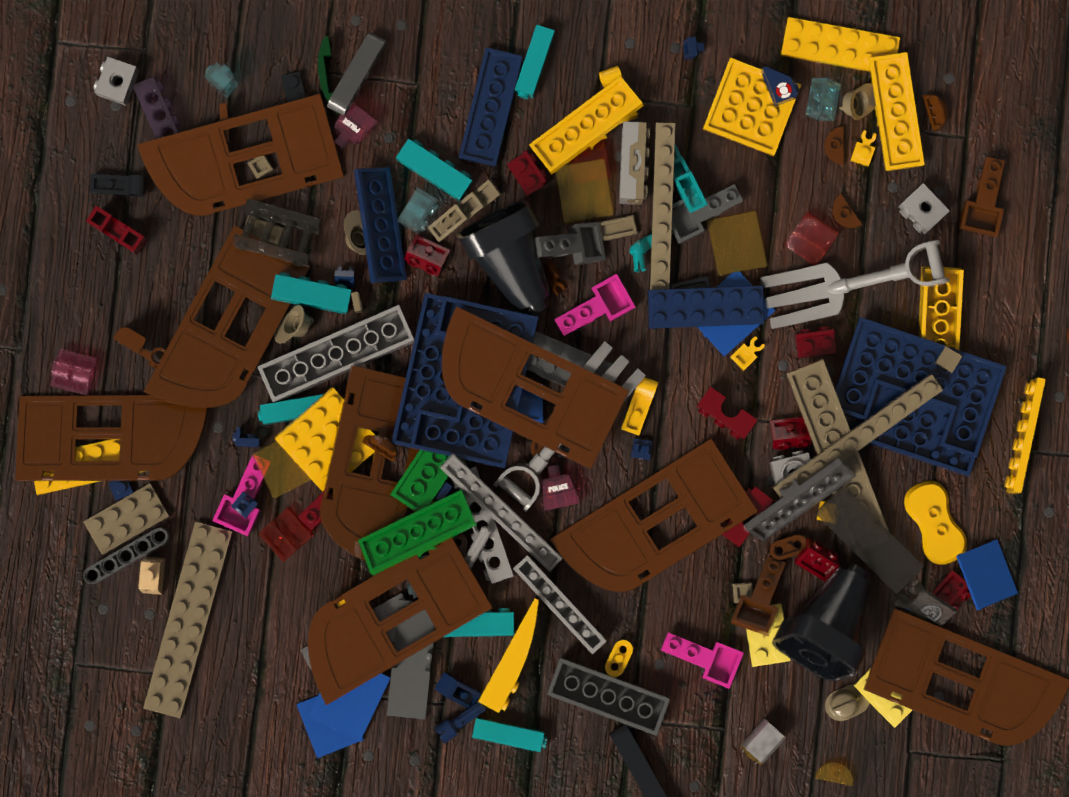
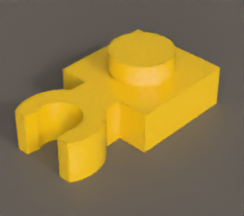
[850,130,876,167]
[730,337,765,371]

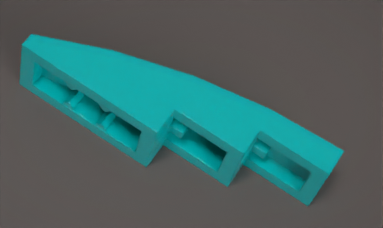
[673,145,708,213]

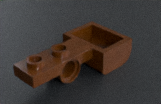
[958,156,1005,238]
[113,327,166,369]
[731,557,786,637]

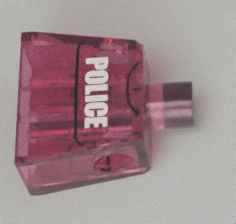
[334,103,379,149]
[542,465,580,511]

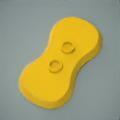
[904,481,967,565]

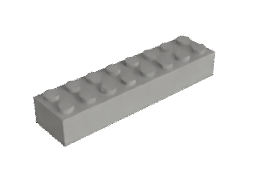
[258,305,414,403]

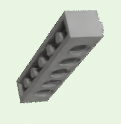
[452,467,514,584]
[513,555,606,654]

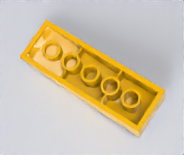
[918,267,964,350]
[478,598,539,713]

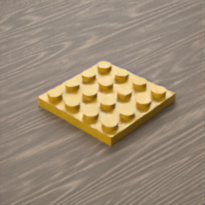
[703,58,801,156]
[274,387,376,492]

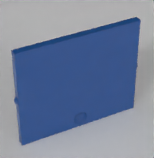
[697,269,775,357]
[308,673,391,741]

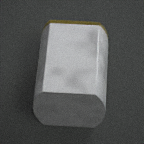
[740,719,786,766]

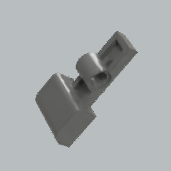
[672,184,743,245]
[535,222,606,265]

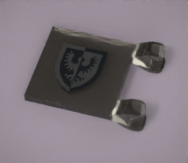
[894,579,957,627]

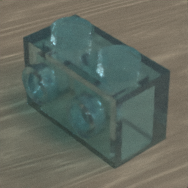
[204,62,239,99]
[805,78,841,121]
[398,187,438,234]

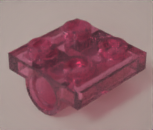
[50,349,98,396]

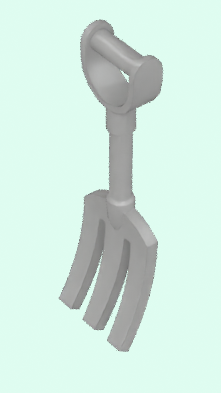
[760,240,949,329]
[493,341,646,512]

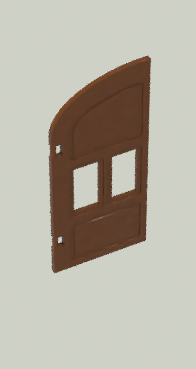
[137,94,344,216]
[144,225,310,408]
[442,306,629,469]
[320,365,419,561]
[15,395,208,482]
[550,439,758,592]
[308,537,493,705]
[863,608,1069,746]

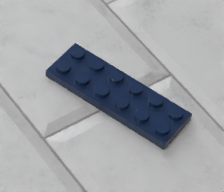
[459,48,523,167]
[354,167,407,283]
[647,285,764,329]

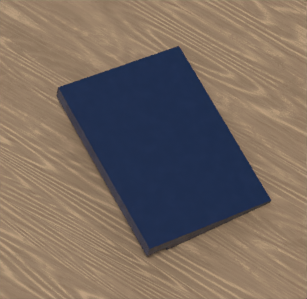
[391,293,538,468]
[835,317,1007,477]

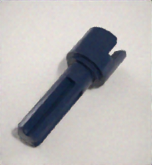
[434,702,486,743]

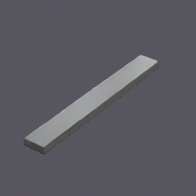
[439,453,563,572]

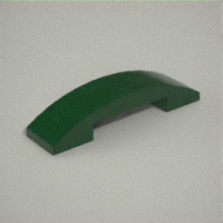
[318,36,340,115]

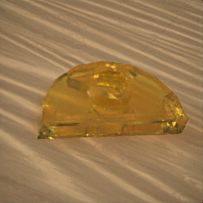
[814,762,853,786]

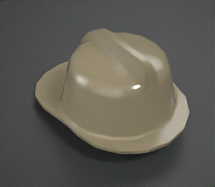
[839,83,875,120]
[343,210,366,255]
[274,305,314,344]
[825,684,869,721]

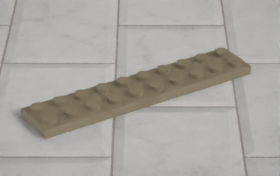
[786,359,891,552]
[143,522,233,718]

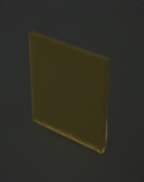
[556,158,613,223]
[707,211,767,276]
[252,441,311,499]

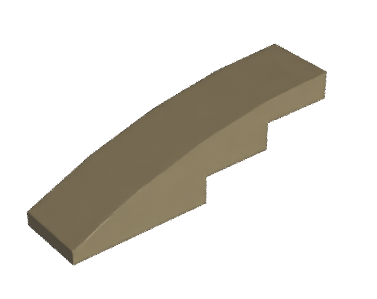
[427,179,502,242]

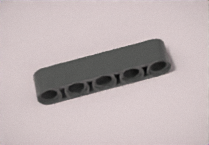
[327,32,387,116]
[83,528,171,584]

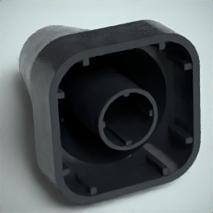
[456,200,550,315]
[772,564,870,681]

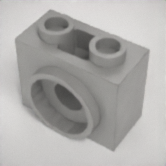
[94,57,139,106]
[898,183,949,234]
[770,450,810,484]

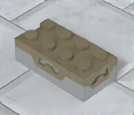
[619,122,650,205]

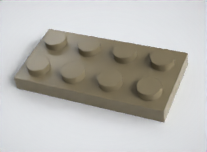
[84,483,170,555]

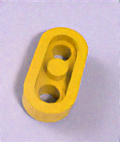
[605,640,633,677]

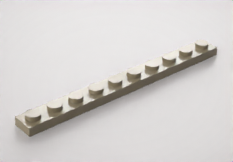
[650,123,675,290]
[773,374,943,499]

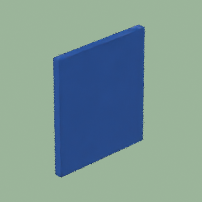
[956,540,1018,610]
[296,696,364,758]

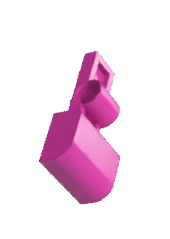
[554,274,635,336]
[212,454,271,536]
[661,633,743,689]

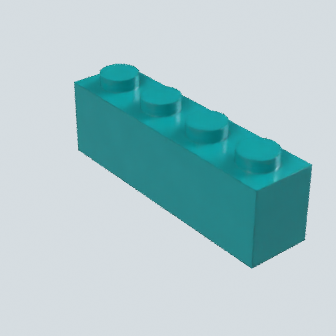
[396,139,473,202]
[271,272,351,315]
[444,608,514,637]

